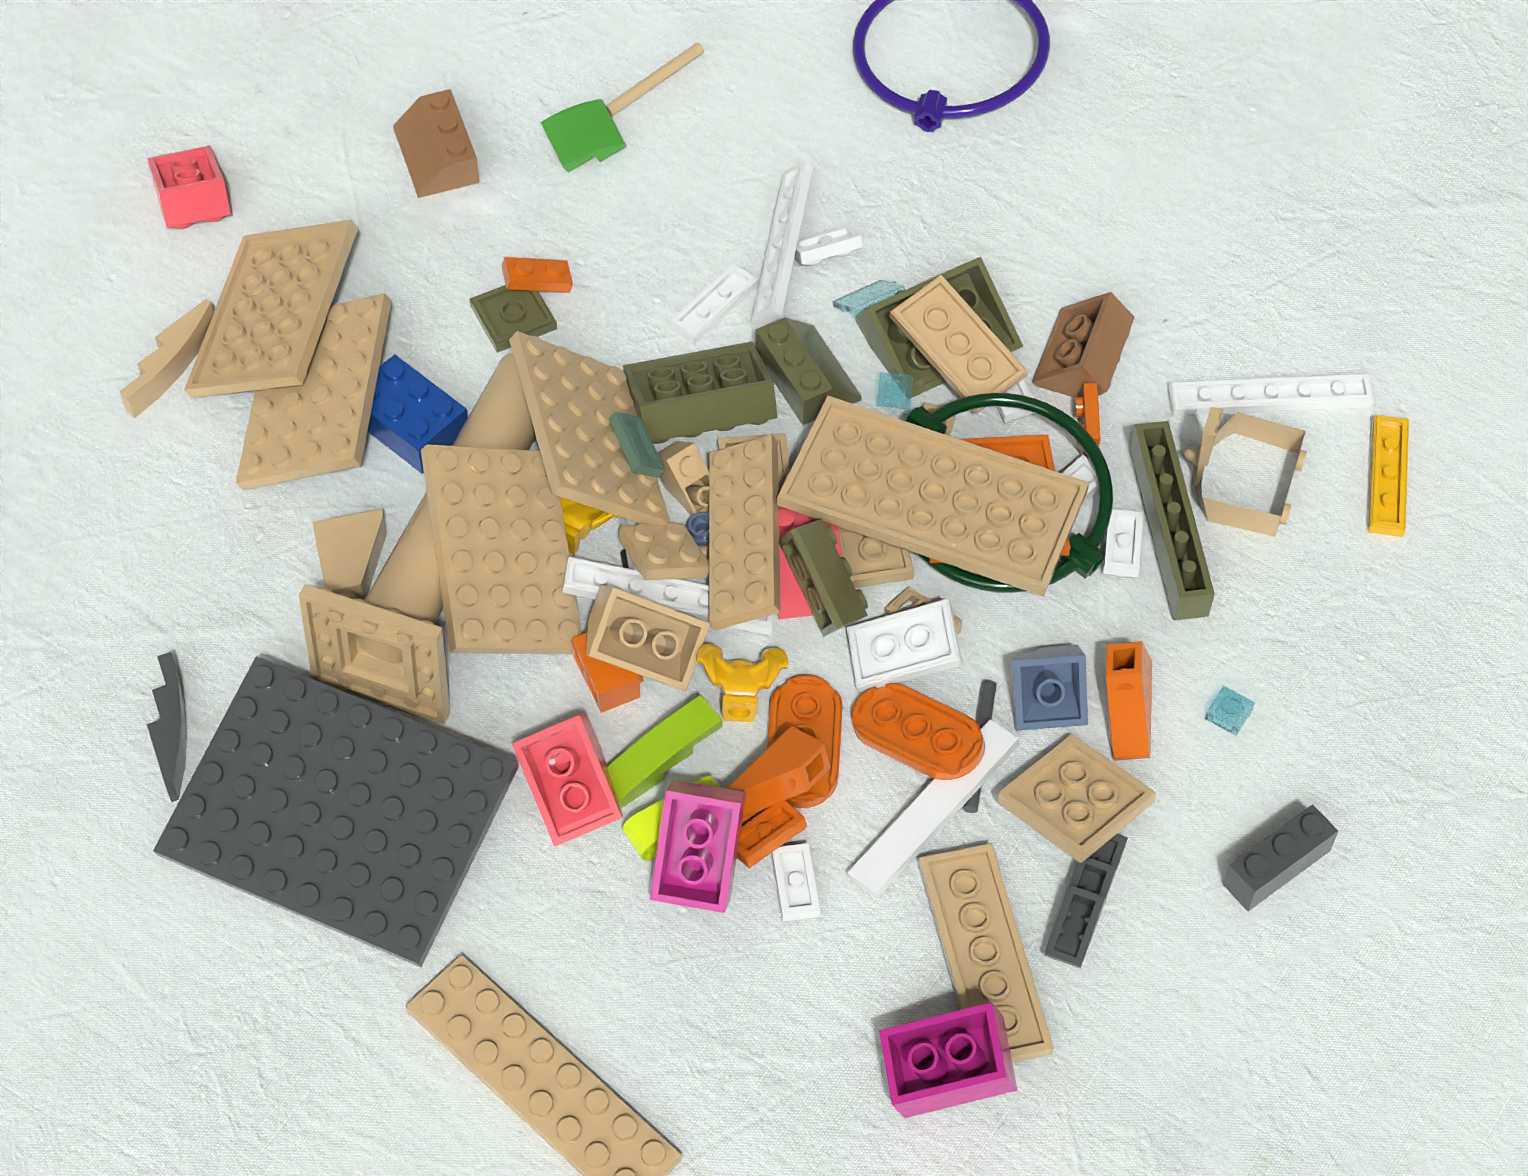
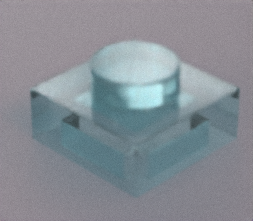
[876,372,914,410]
[1205,686,1255,736]

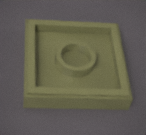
[469,285,557,353]

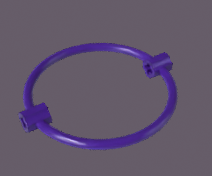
[853,0,1050,132]

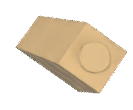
[313,509,387,601]

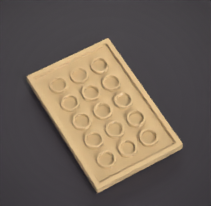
[184,219,358,398]
[236,293,391,490]
[509,331,670,525]
[421,444,582,654]

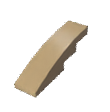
[120,299,213,419]

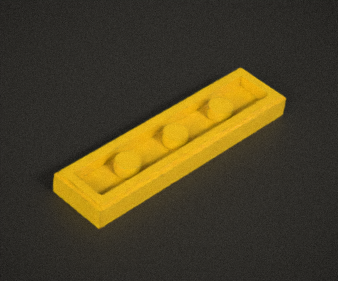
[1368,415,1409,537]

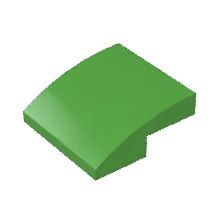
[541,99,627,173]

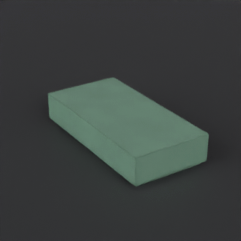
[609,412,665,478]

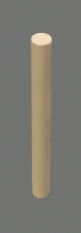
[606,43,704,117]

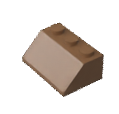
[393,89,480,198]
[1032,292,1135,398]

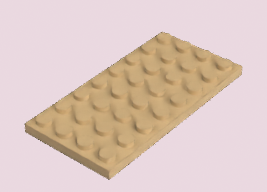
[777,396,1089,597]

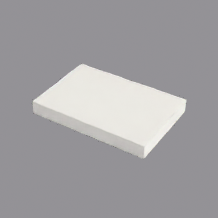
[847,598,963,693]

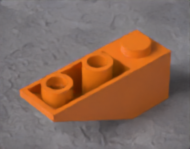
[1106,641,1153,761]
[725,726,831,818]

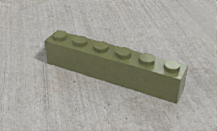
[1130,421,1215,620]

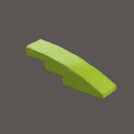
[607,694,723,808]

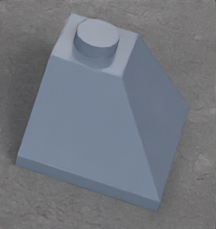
[1012,645,1088,731]

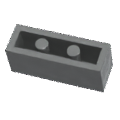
[1223,804,1338,911]

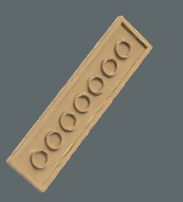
[406,955,682,1176]

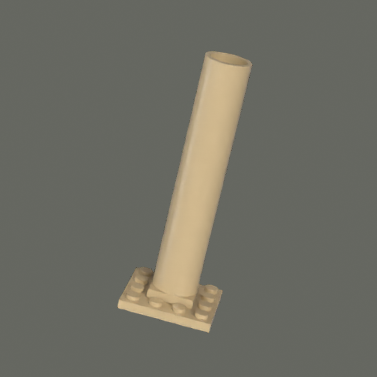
[299,353,536,724]

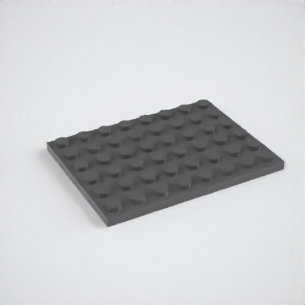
[153,656,519,967]

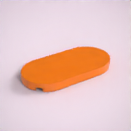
[767,675,843,808]
[852,683,985,780]

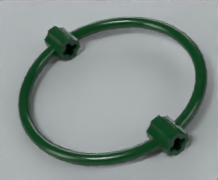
[905,393,1113,593]

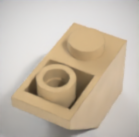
[657,441,709,516]

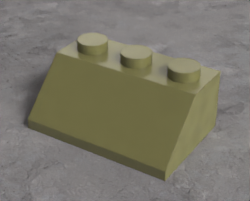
[755,317,862,425]
[779,519,868,637]

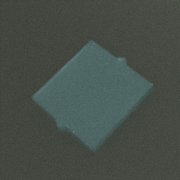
[832,280,905,314]

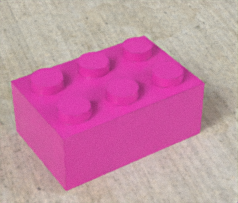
[650,779,747,913]
[879,1002,1018,1118]

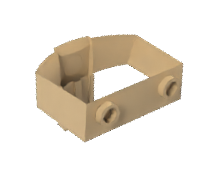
[1184,407,1307,537]

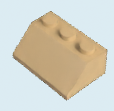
[586,585,710,691]

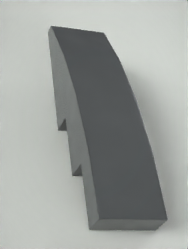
[147,652,187,802]
[1044,834,1128,969]

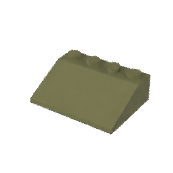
[856,257,1023,400]
[623,341,778,444]

